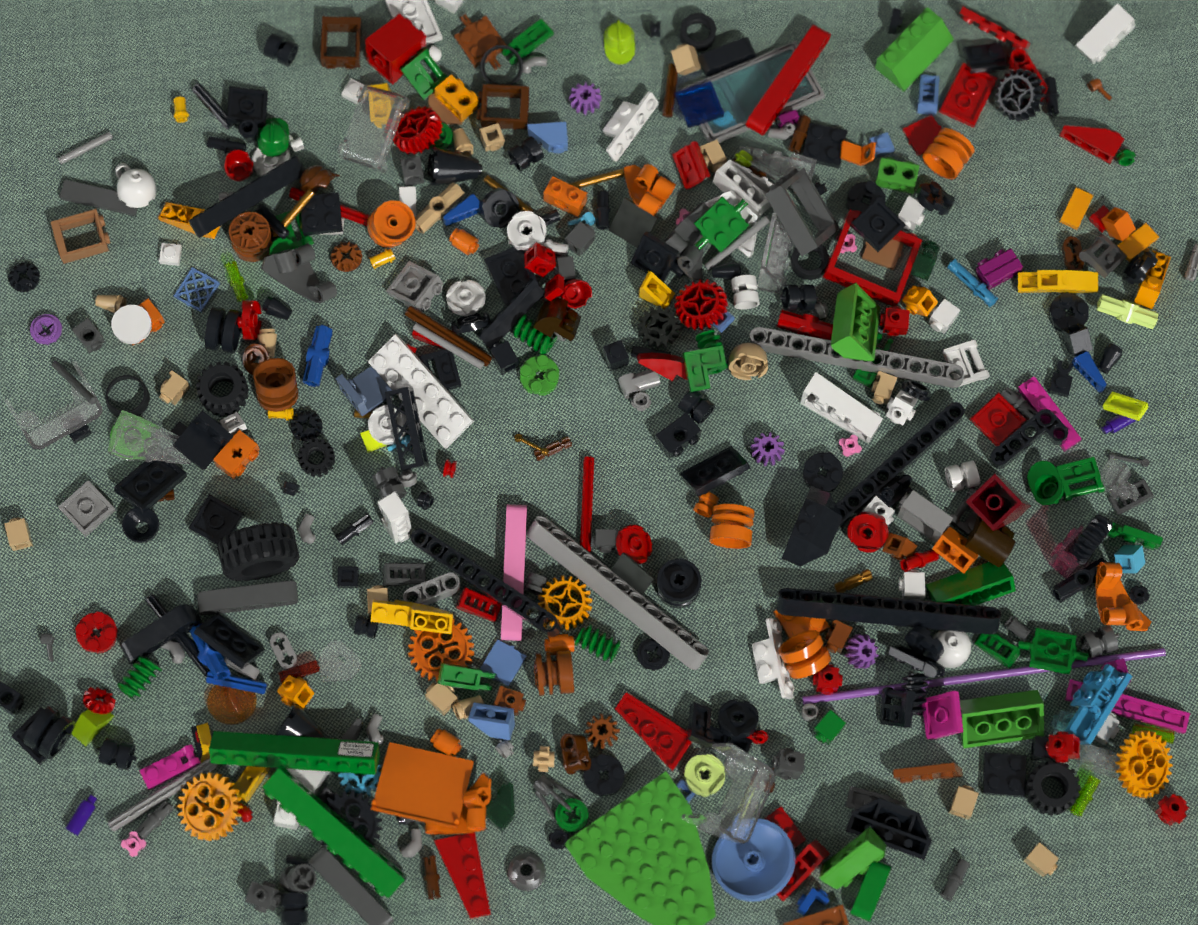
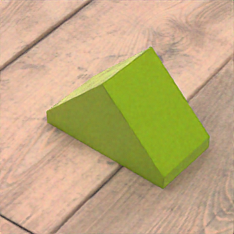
[72,709,114,747]

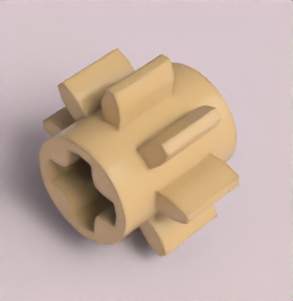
[533,746,555,772]

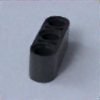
[698,37,756,77]

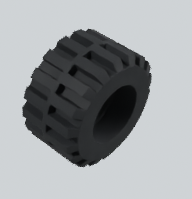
[196,362,249,416]
[1025,760,1080,816]

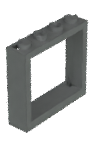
[765,168,839,256]

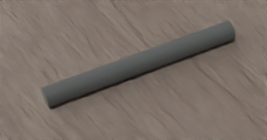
[52,361,97,404]

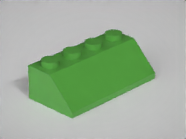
[875,7,954,92]
[831,283,880,361]
[960,690,1044,748]

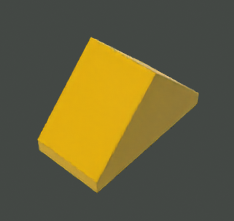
[639,271,675,309]

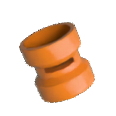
[693,492,719,518]

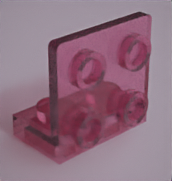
[1048,525,1084,579]

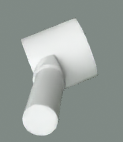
[289,134,304,151]

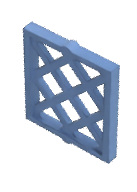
[173,267,220,313]

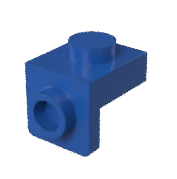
[797,888,829,916]

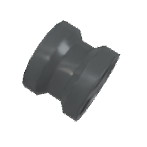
[524,573,548,595]

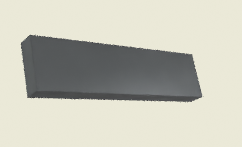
[59,180,138,217]

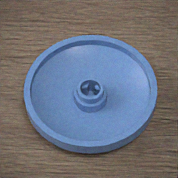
[712,819,795,902]

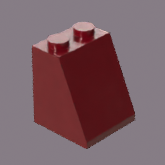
[966,474,1031,531]

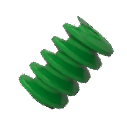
[514,314,557,355]
[695,330,728,375]
[574,624,621,664]
[117,657,162,702]

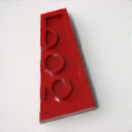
[959,7,1031,50]
[615,692,692,772]
[434,832,491,919]

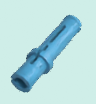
[947,259,998,307]

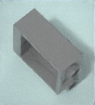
[897,490,953,544]

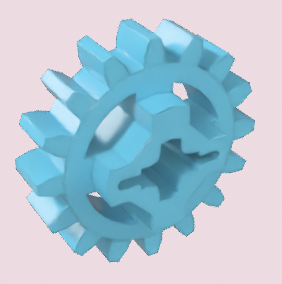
[338,765,382,799]

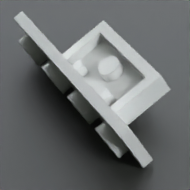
[603,91,659,162]
[752,618,794,699]

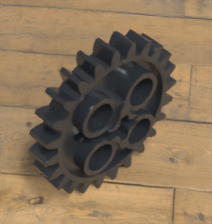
[321,790,383,856]

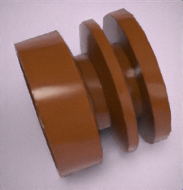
[229,212,273,262]
[253,358,298,412]
[534,650,574,696]

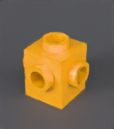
[902,285,938,317]
[277,675,315,709]

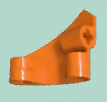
[623,164,676,216]
[1096,562,1152,631]
[425,772,491,835]

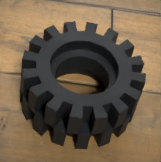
[298,438,335,477]

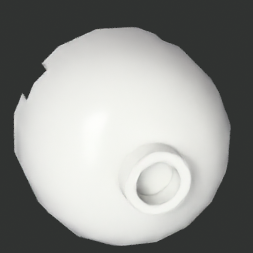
[117,168,157,208]
[933,630,971,668]

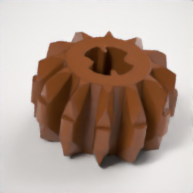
[585,713,620,749]

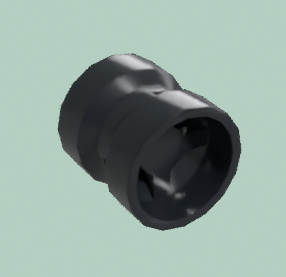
[354,614,379,639]

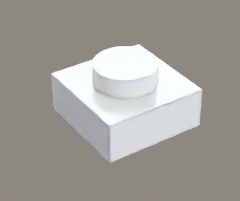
[342,78,368,105]
[159,243,182,266]
[219,412,247,436]

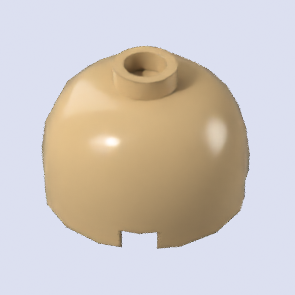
[728,342,768,380]

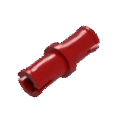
[900,549,939,572]

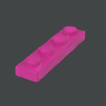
[1017,376,1081,452]

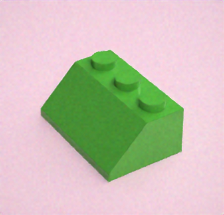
[819,827,886,890]

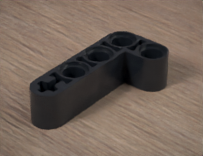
[991,409,1068,469]
[120,604,203,665]

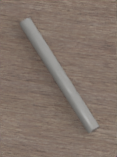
[704,216,771,270]
[413,323,485,369]

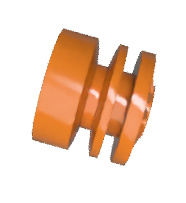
[922,128,975,180]
[709,504,755,549]

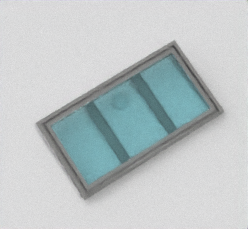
[680,41,825,143]

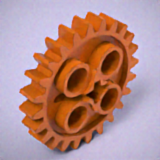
[408,619,475,682]

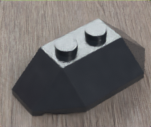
[782,486,842,567]
[845,798,932,860]

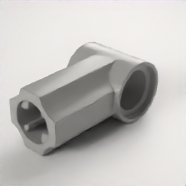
[618,369,661,399]

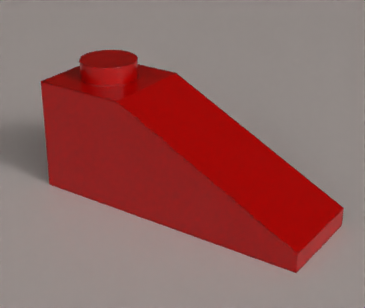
[1060,125,1125,164]
[776,839,831,901]

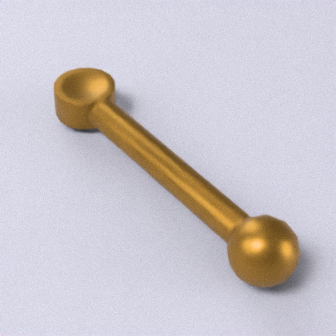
[514,434,549,456]

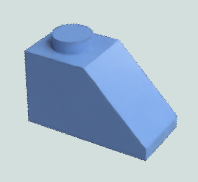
[528,122,568,154]
[468,703,515,740]

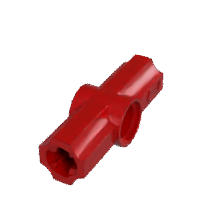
[777,310,833,340]

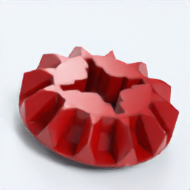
[82,686,116,714]

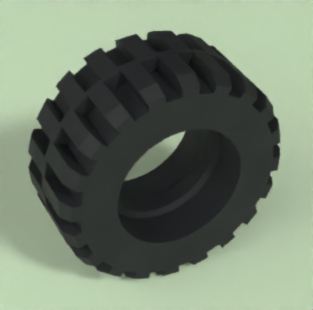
[217,522,300,581]

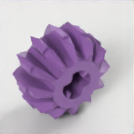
[569,81,602,115]
[751,432,785,466]
[844,634,879,669]

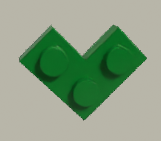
[682,345,726,392]

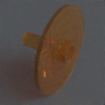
[207,685,257,725]

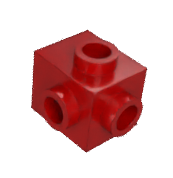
[524,242,556,277]
[880,306,910,336]
[813,664,843,695]
[1046,731,1080,762]
[1155,793,1189,826]

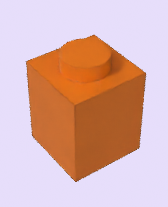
[1101,207,1136,241]

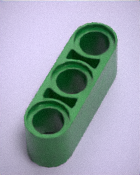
[850,861,892,922]

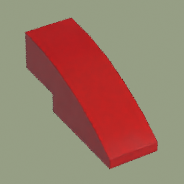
[637,353,688,381]

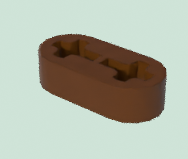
[1062,236,1084,271]

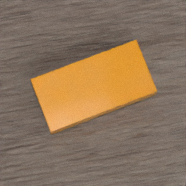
[1060,187,1094,230]
[1117,223,1159,262]

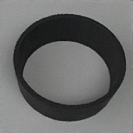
[481,45,523,85]
[106,375,150,418]

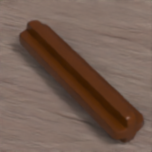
[662,63,678,118]

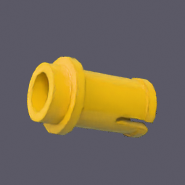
[173,97,189,123]
[369,249,395,269]
[268,407,294,421]

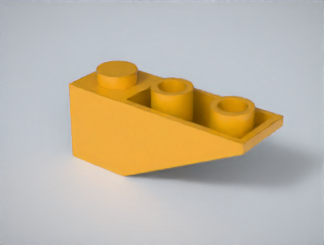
[158,202,220,239]
[1134,250,1171,309]

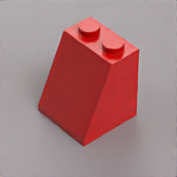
[365,13,426,85]

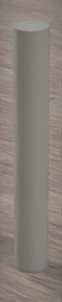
[58,131,113,165]

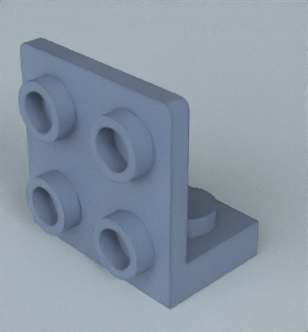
[335,366,393,417]

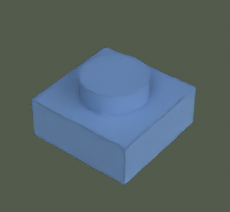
[869,132,895,158]
[711,311,735,333]

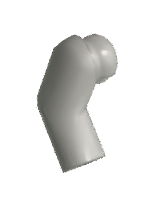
[768,123,796,140]
[160,640,185,664]
[401,829,422,858]

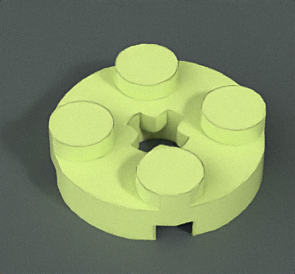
[683,754,725,797]

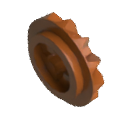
[331,241,362,272]
[243,344,270,375]

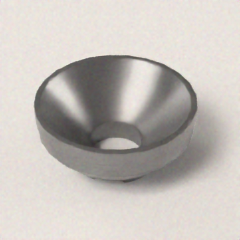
[508,853,546,891]

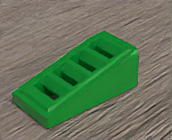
[974,633,1021,669]

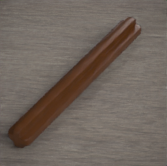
[405,306,492,366]

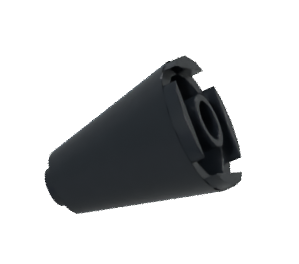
[428,146,482,186]
[275,704,330,739]

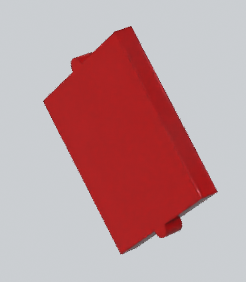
[902,114,942,156]

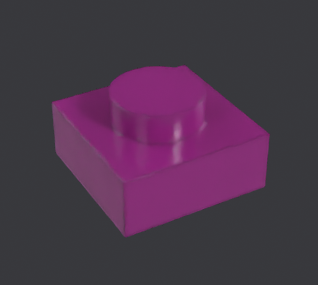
[777,110,799,129]

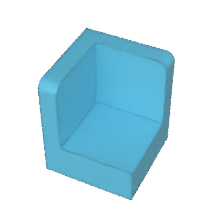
[1114,545,1145,574]

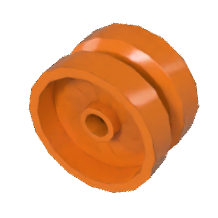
[367,200,416,248]
[778,630,831,679]

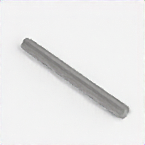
[108,758,219,831]

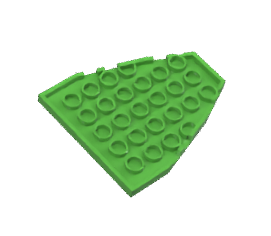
[565,771,716,925]

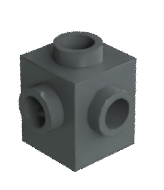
[771,748,805,780]
[245,881,281,913]

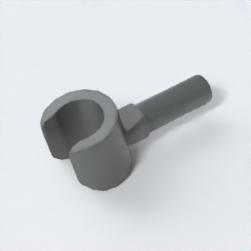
[40,633,54,662]

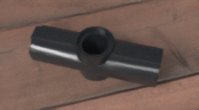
[1051,558,1107,603]

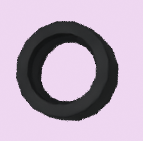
[680,13,716,52]
[791,244,829,280]

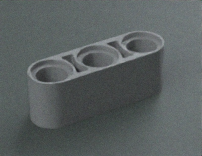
[403,573,460,605]

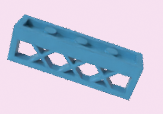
[1065,664,1133,745]

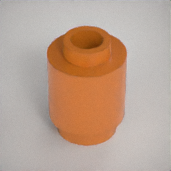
[449,228,479,255]
[544,634,574,655]
[430,728,462,756]

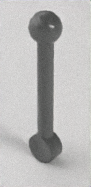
[1108,452,1150,467]

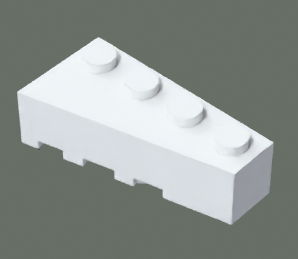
[800,372,883,444]

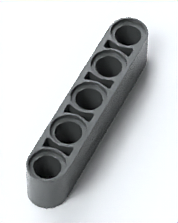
[197,581,298,615]
[308,847,395,925]

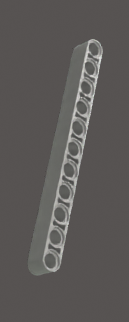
[750,327,964,388]
[527,516,709,670]

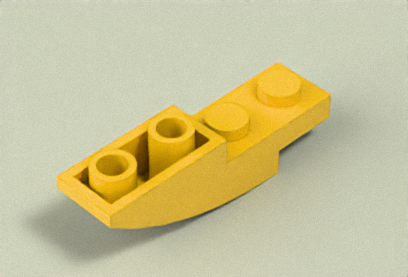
[1018,270,1098,294]
[371,600,453,634]

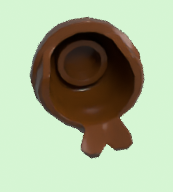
[300,164,340,194]

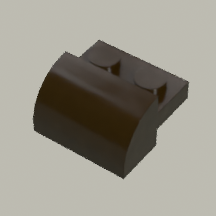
[533,298,581,342]
[965,515,1016,568]

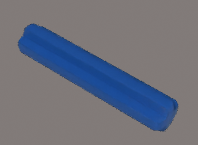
[206,671,267,694]

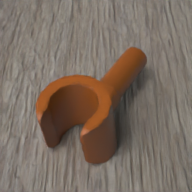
[1087,79,1112,101]

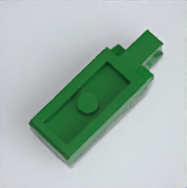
[1107,522,1163,550]

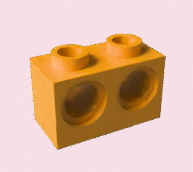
[434,75,478,122]

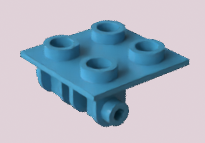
[1070,671,1117,714]

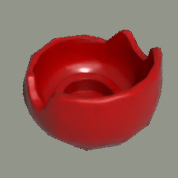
[224,149,254,182]
[560,279,592,309]

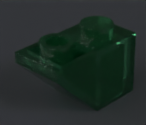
[910,239,940,281]
[486,782,515,833]

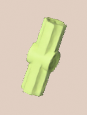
[1096,294,1159,329]

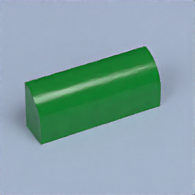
[926,562,1016,606]

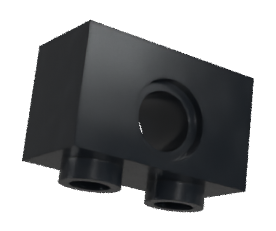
[654,412,702,459]

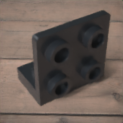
[173,410,233,471]

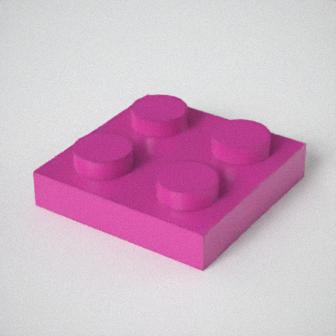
[922,691,963,740]

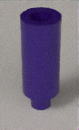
[1101,414,1137,434]
[65,794,97,836]

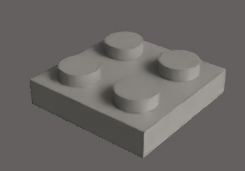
[58,480,116,537]

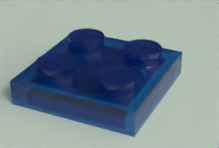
[675,81,724,128]

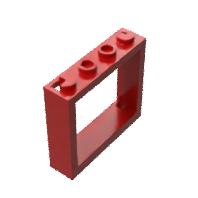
[822,210,922,306]

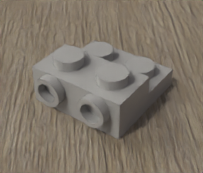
[386,261,443,312]

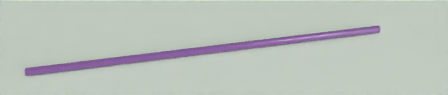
[802,648,1166,705]

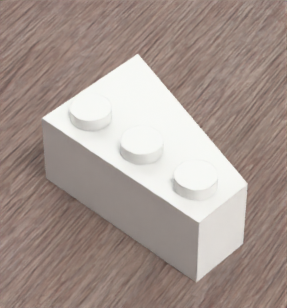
[1076,3,1135,64]
[713,160,773,215]
[274,769,329,830]

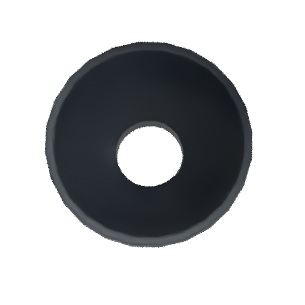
[122,508,160,543]

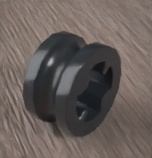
[650,21,660,38]

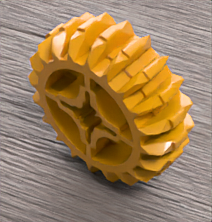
[537,575,592,630]

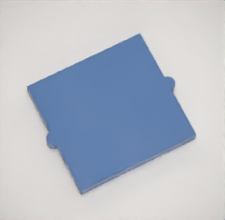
[480,639,527,687]

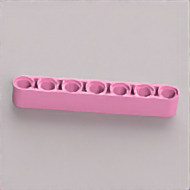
[501,504,527,641]

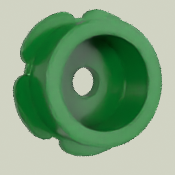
[1116,149,1135,166]

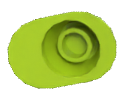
[604,20,635,65]

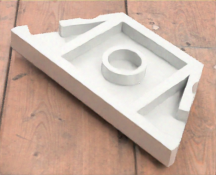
[694,190,761,258]

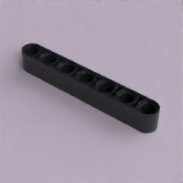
[188,155,306,238]

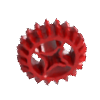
[391,106,443,155]
[675,279,728,331]

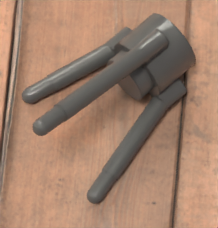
[533,775,580,819]

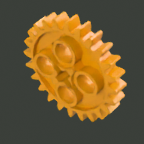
[1115,730,1173,798]
[177,772,243,841]

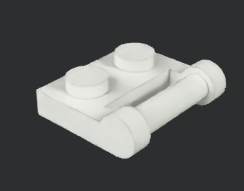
[942,340,990,387]

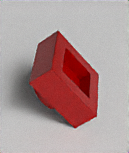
[1089,205,1110,233]
[545,274,564,301]

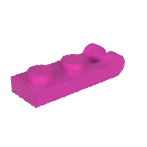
[139,744,201,790]

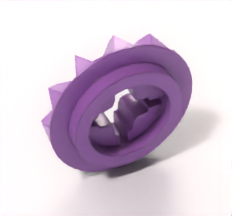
[30,314,62,346]

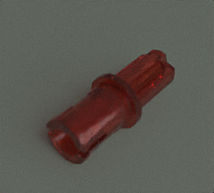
[278,660,320,683]

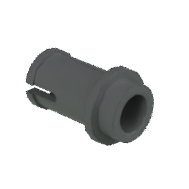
[1004,616,1031,641]

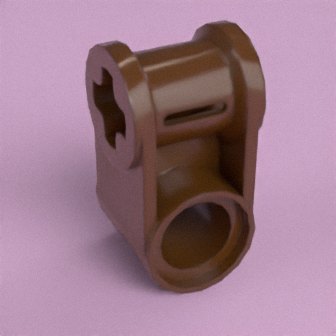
[560,733,591,775]

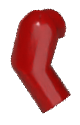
[746,730,768,744]
[223,803,253,822]

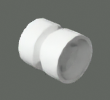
[731,275,760,310]
[945,460,980,492]

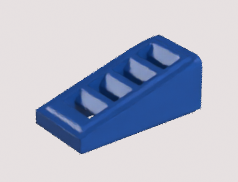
[443,194,481,227]
[1072,352,1107,393]

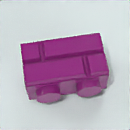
[975,248,1023,290]

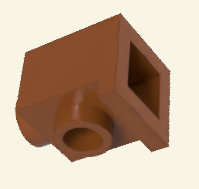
[882,533,917,561]
[825,620,853,654]
[494,685,526,716]

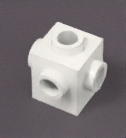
[886,390,918,425]

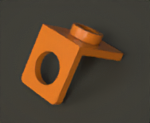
[840,140,876,166]

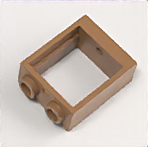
[50,209,111,264]

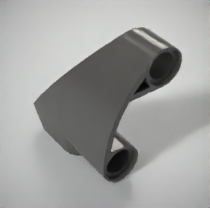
[664,202,709,281]
[261,244,337,304]

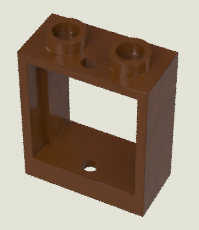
[320,16,362,69]
[477,84,529,130]

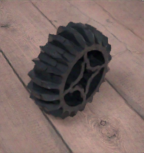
[994,69,1046,122]
[1068,514,1113,565]

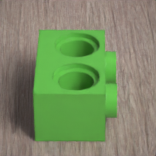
[876,157,920,194]

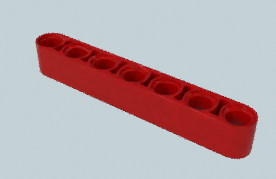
[746,24,831,136]

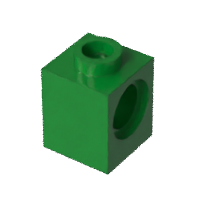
[813,710,846,745]

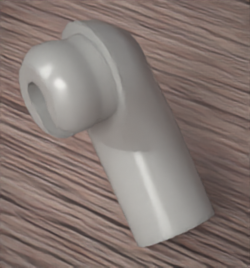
[522,56,547,74]
[298,514,316,544]
[366,714,384,745]

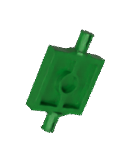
[693,197,749,252]
[1018,628,1089,675]

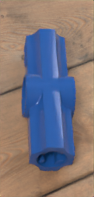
[303,325,333,387]
[190,623,231,681]

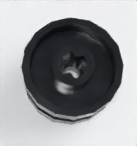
[205,306,242,354]
[656,558,702,609]
[24,705,75,760]

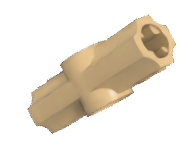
[415,183,465,234]

